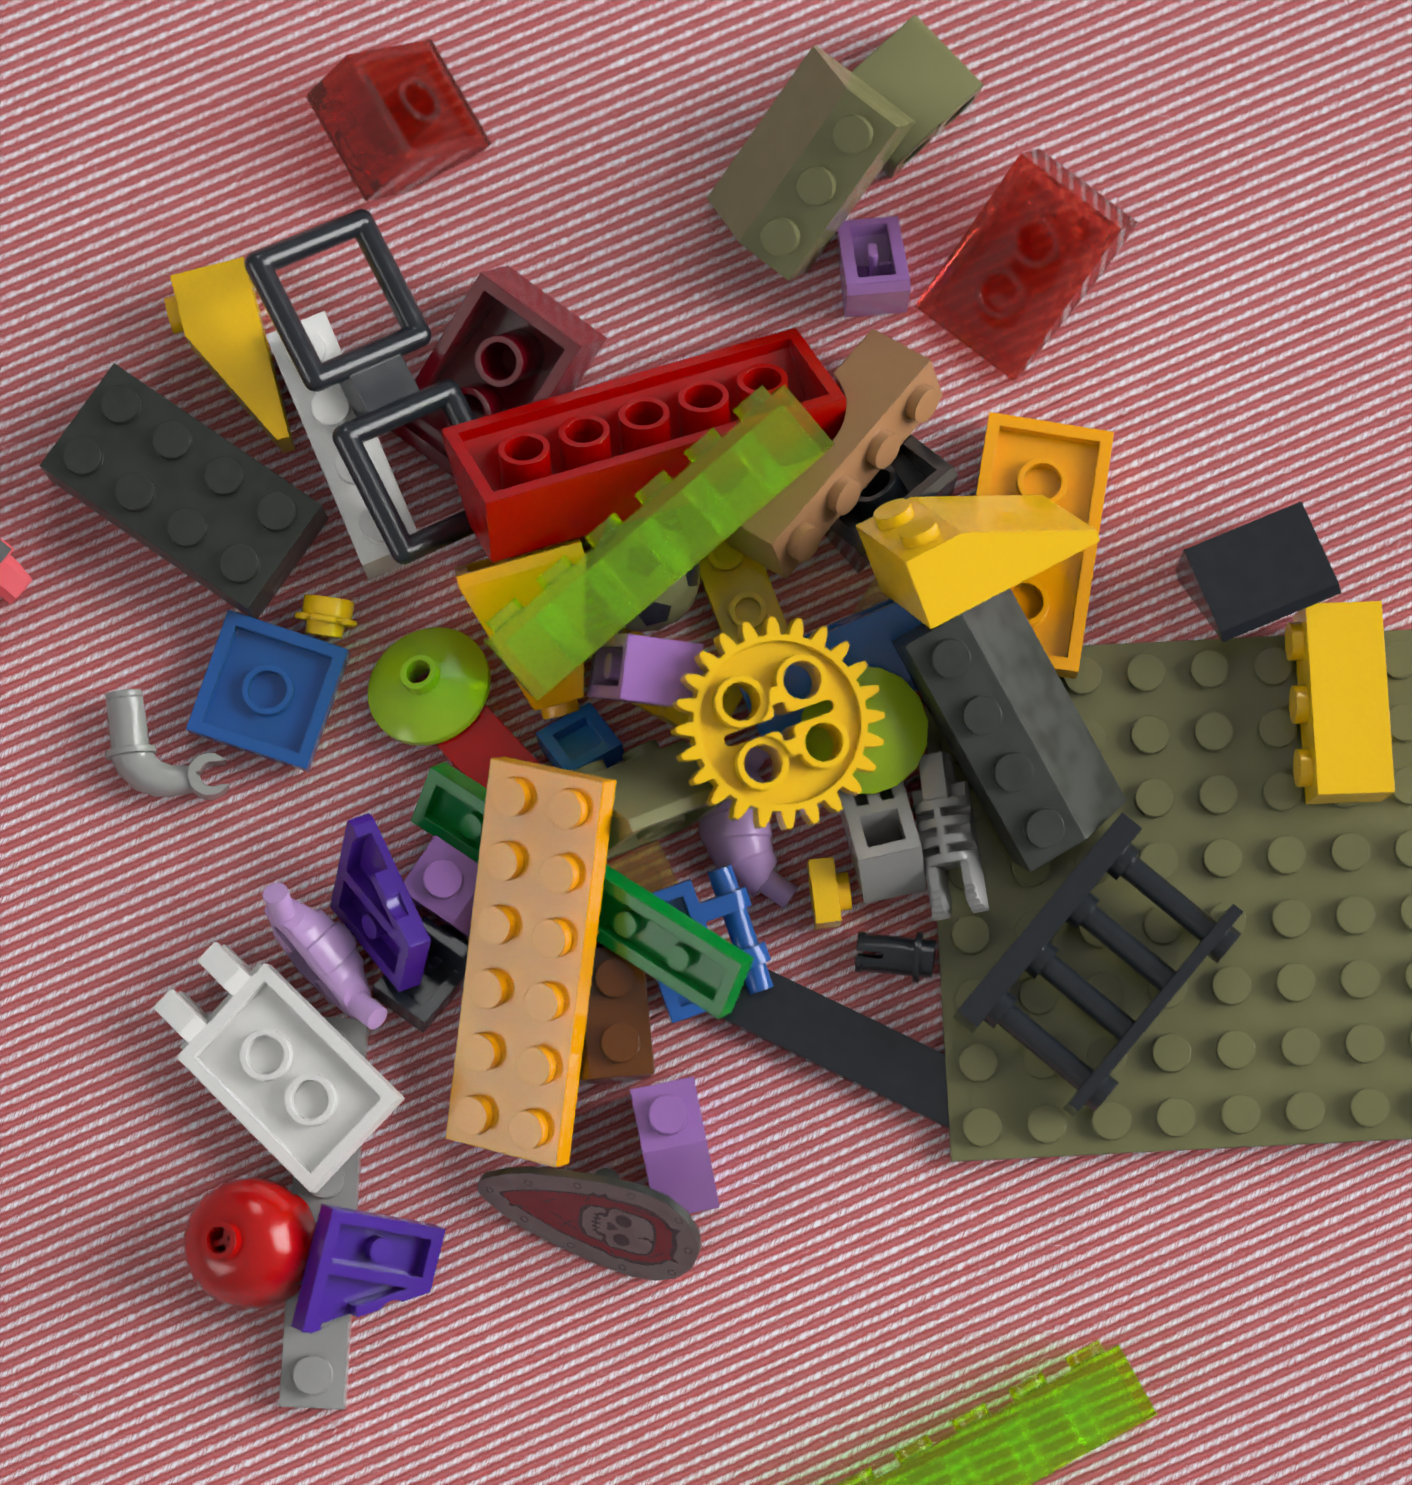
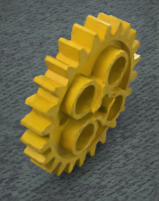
[671,616,885,830]

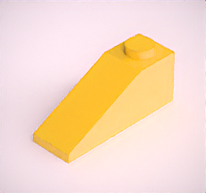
[164,257,295,453]

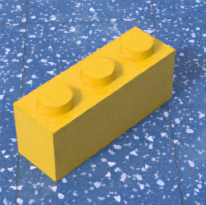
[1285,601,1395,804]

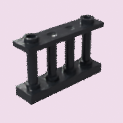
[953,812,1243,1116]

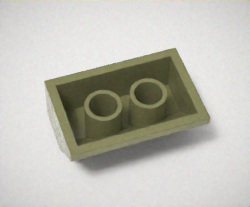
[707,45,915,281]

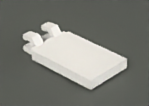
[153,942,405,1193]

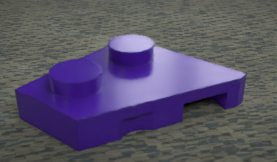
[291,1203,446,1333]

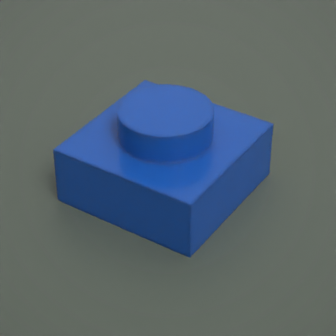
[536,702,624,771]

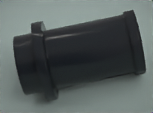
[855,931,936,983]

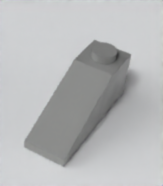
[837,781,927,904]

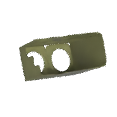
[851,15,984,178]

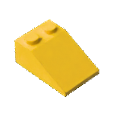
[856,495,1100,629]

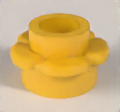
[295,594,358,639]

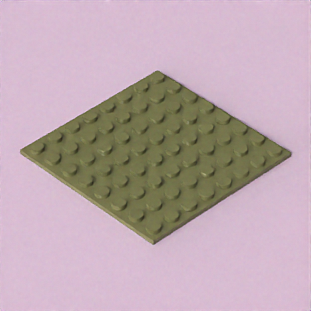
[924,629,1412,1162]

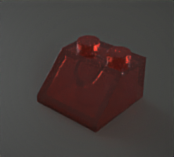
[305,39,492,202]

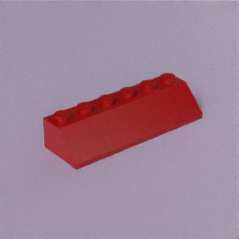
[441,327,846,563]

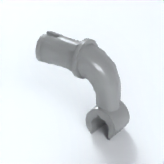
[105,689,229,800]

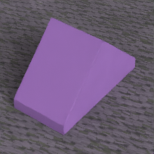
[836,216,911,318]

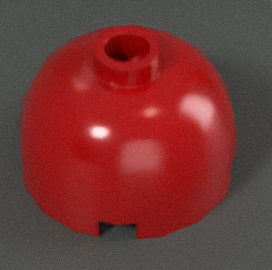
[184,1178,316,1309]

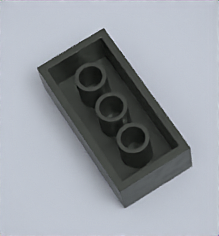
[39,363,329,619]

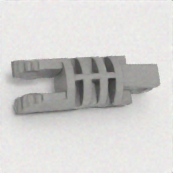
[912,751,989,921]

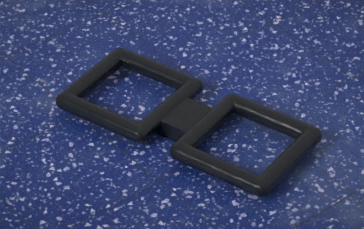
[244,209,476,565]

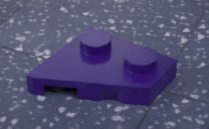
[330,813,431,992]

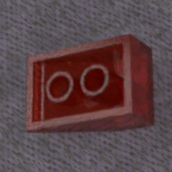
[915,148,1139,381]

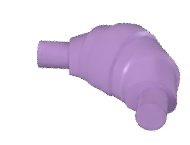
[699,735,798,908]
[263,883,387,1030]

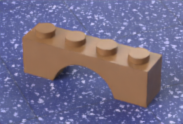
[714,328,943,579]

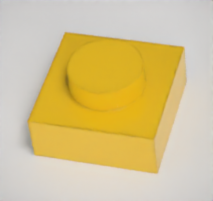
[807,857,852,930]

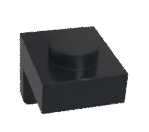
[373,916,469,1033]

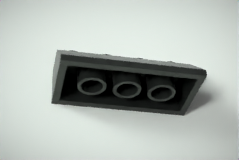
[891,588,1127,872]

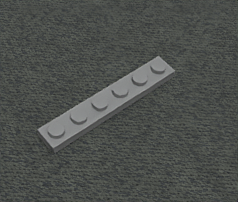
[279,1017,369,1410]

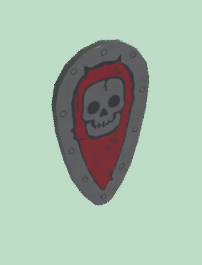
[477,1167,702,1281]

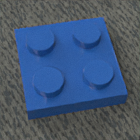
[186,610,351,773]

